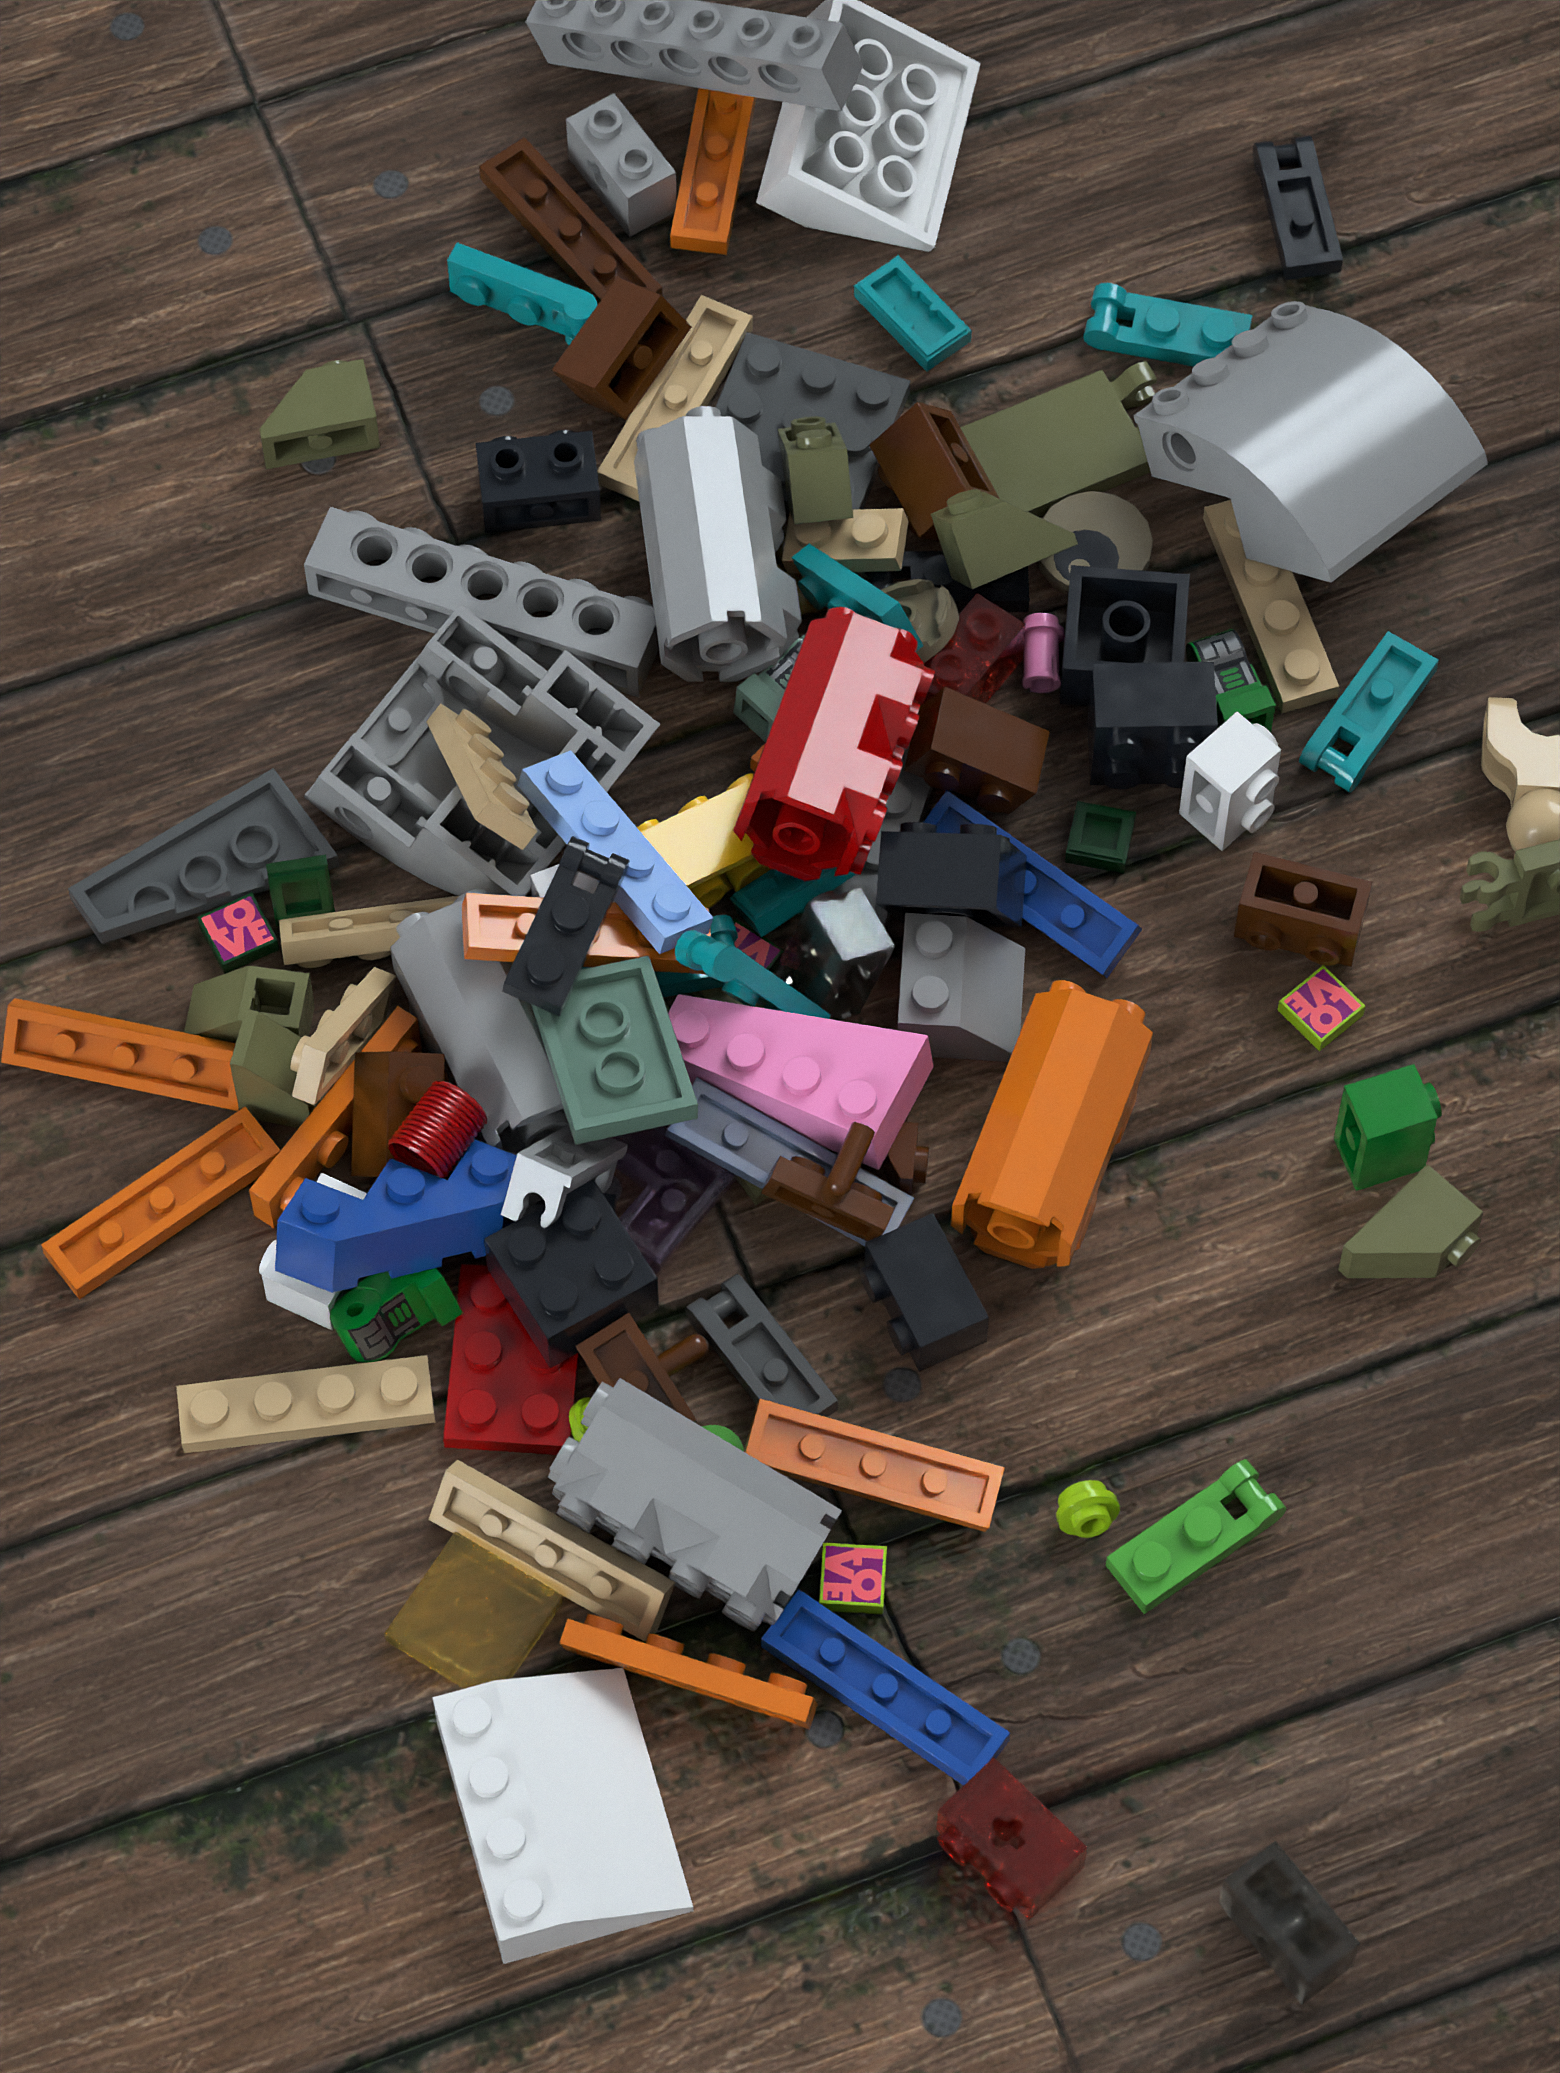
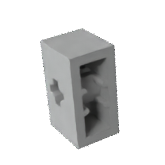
[566,93,677,237]

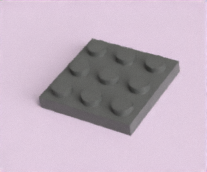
[716,332,910,514]

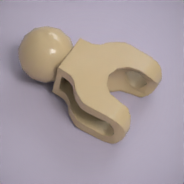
[1481,697,1560,852]

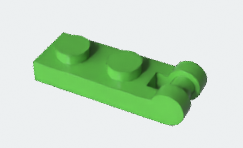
[1105,1459,1287,1614]

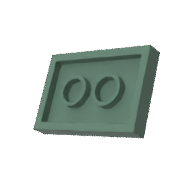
[531,956,698,1145]

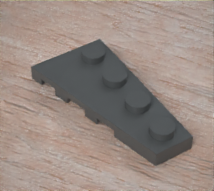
[68,768,339,944]

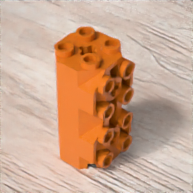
[951,980,1153,1269]

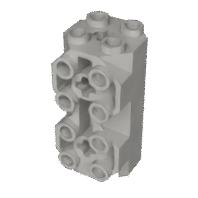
[634,406,802,682]
[390,889,568,1155]
[548,1378,842,1632]

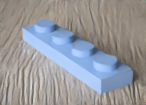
[517,750,713,954]

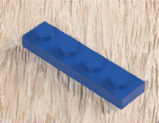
[923,790,1142,978]
[761,1589,1010,1791]

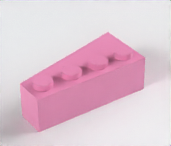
[668,994,934,1170]

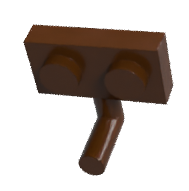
[761,1122,895,1241]
[575,1313,710,1422]

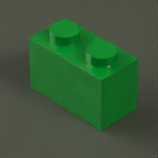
[1333,1064,1442,1191]

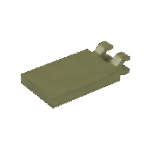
[960,361,1157,517]
[1460,839,1560,932]

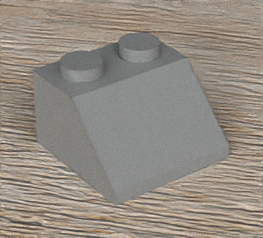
[898,913,1025,1062]

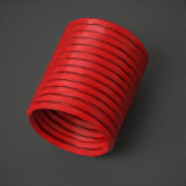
[388,1080,487,1179]

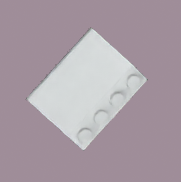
[756,0,980,252]
[433,1668,693,1964]

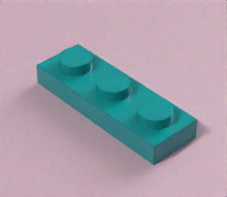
[791,543,924,652]

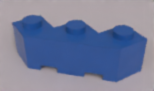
[275,1139,526,1293]

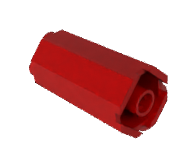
[733,607,935,881]

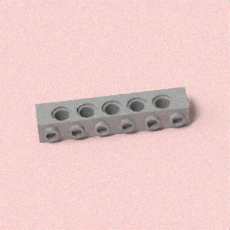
[525,0,863,111]
[304,507,659,697]

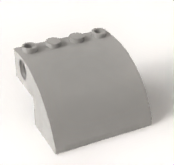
[1133,301,1488,583]
[304,603,660,896]

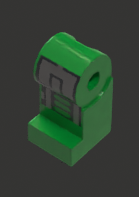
[1186,629,1275,733]
[330,1268,463,1363]

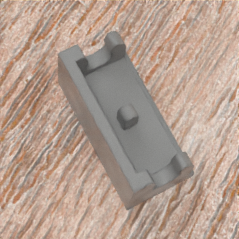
[501,1124,628,1228]

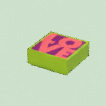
[1278,965,1366,1052]
[819,1543,887,1614]

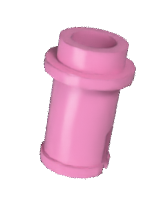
[1018,613,1065,693]

